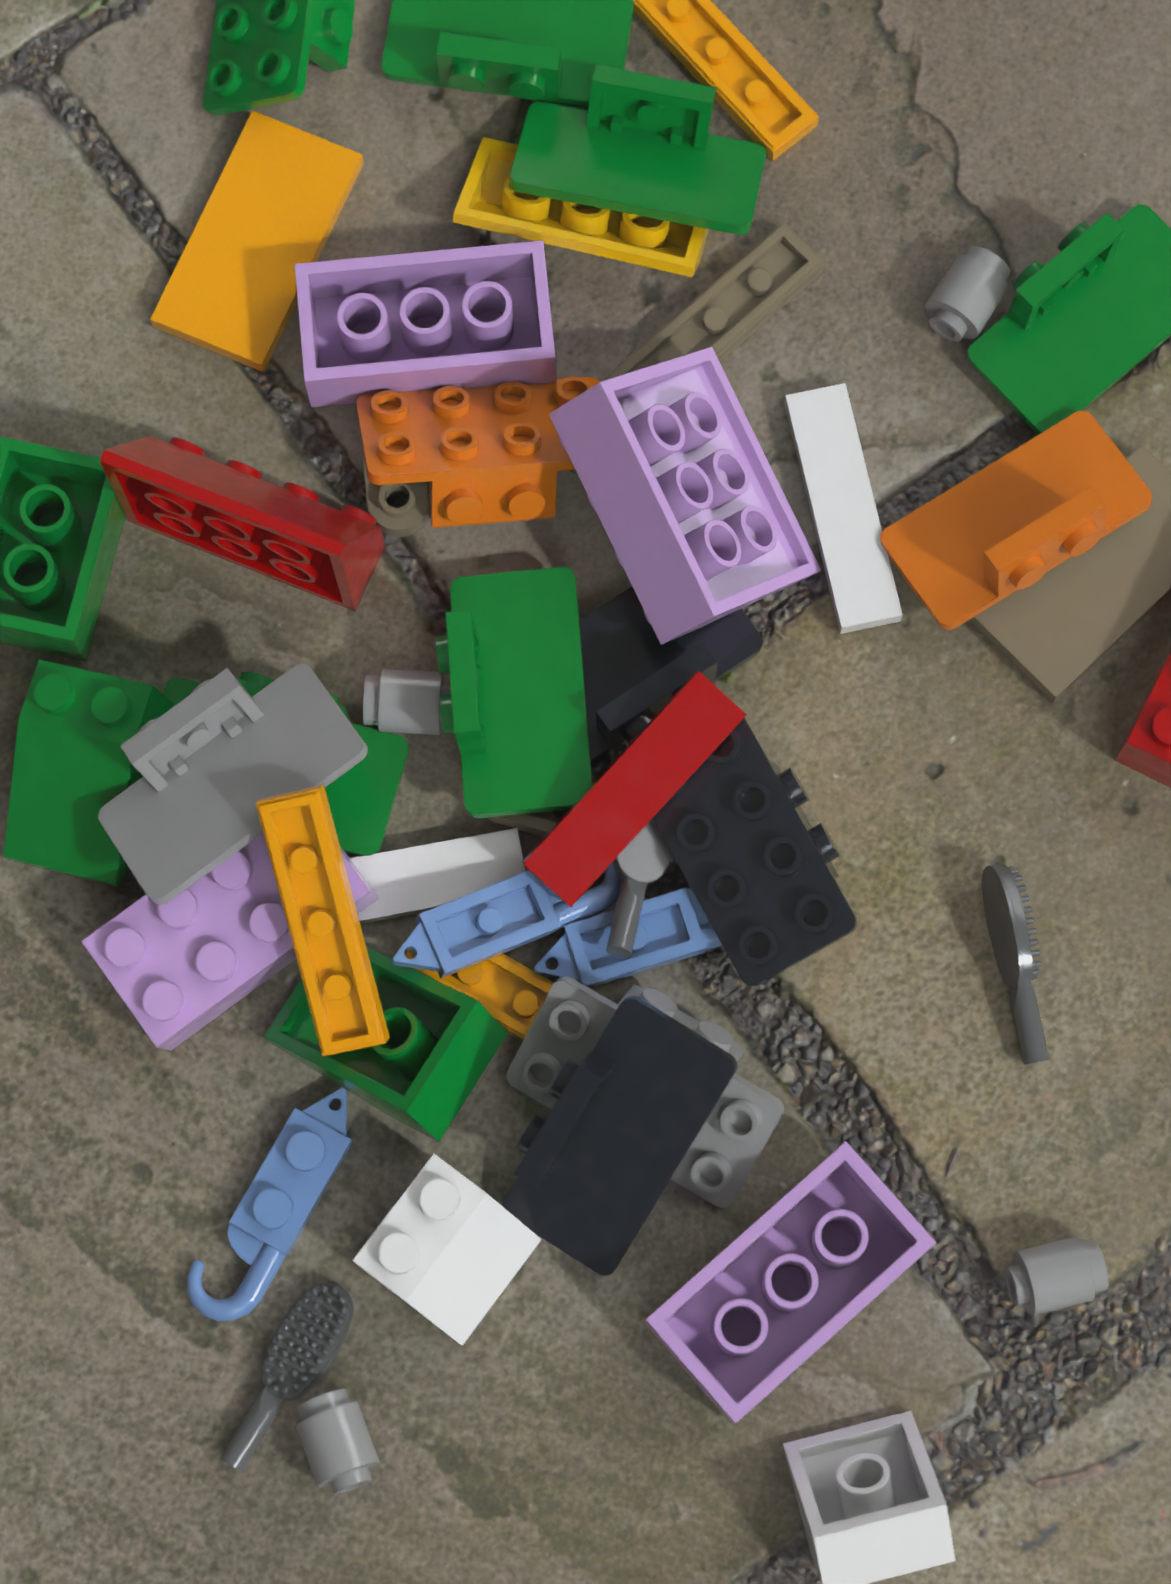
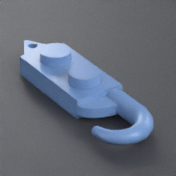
[391,861,622,979]
[534,887,722,988]
[187,1088,353,1321]

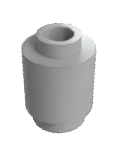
[925,246,1011,342]
[363,669,451,735]
[1004,1236,1109,1316]
[295,1389,380,1495]

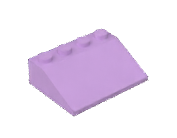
[549,347,821,645]

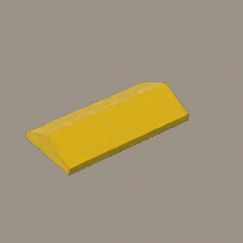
[453,137,709,277]

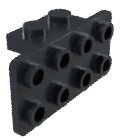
[579,586,763,762]
[653,718,857,986]
[502,996,737,1276]

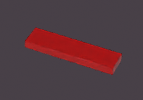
[522,670,747,907]

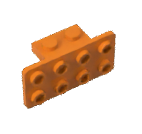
[356,376,600,528]
[880,411,1152,630]

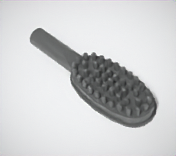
[606,818,673,958]
[982,865,1050,1065]
[220,1282,354,1472]

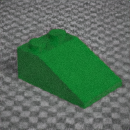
[3,659,175,888]
[263,946,508,1142]

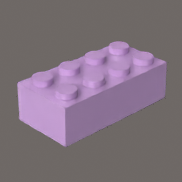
[295,240,556,407]
[82,833,379,1051]
[645,1142,937,1425]

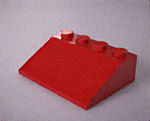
[99,436,385,612]

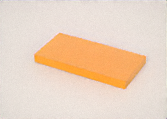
[150,110,364,372]

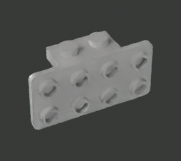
[98,664,368,905]
[507,976,784,1208]

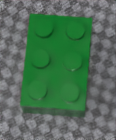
[0,436,126,662]

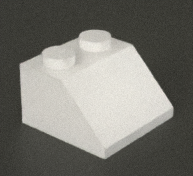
[352,1154,542,1346]
[783,1411,956,1584]

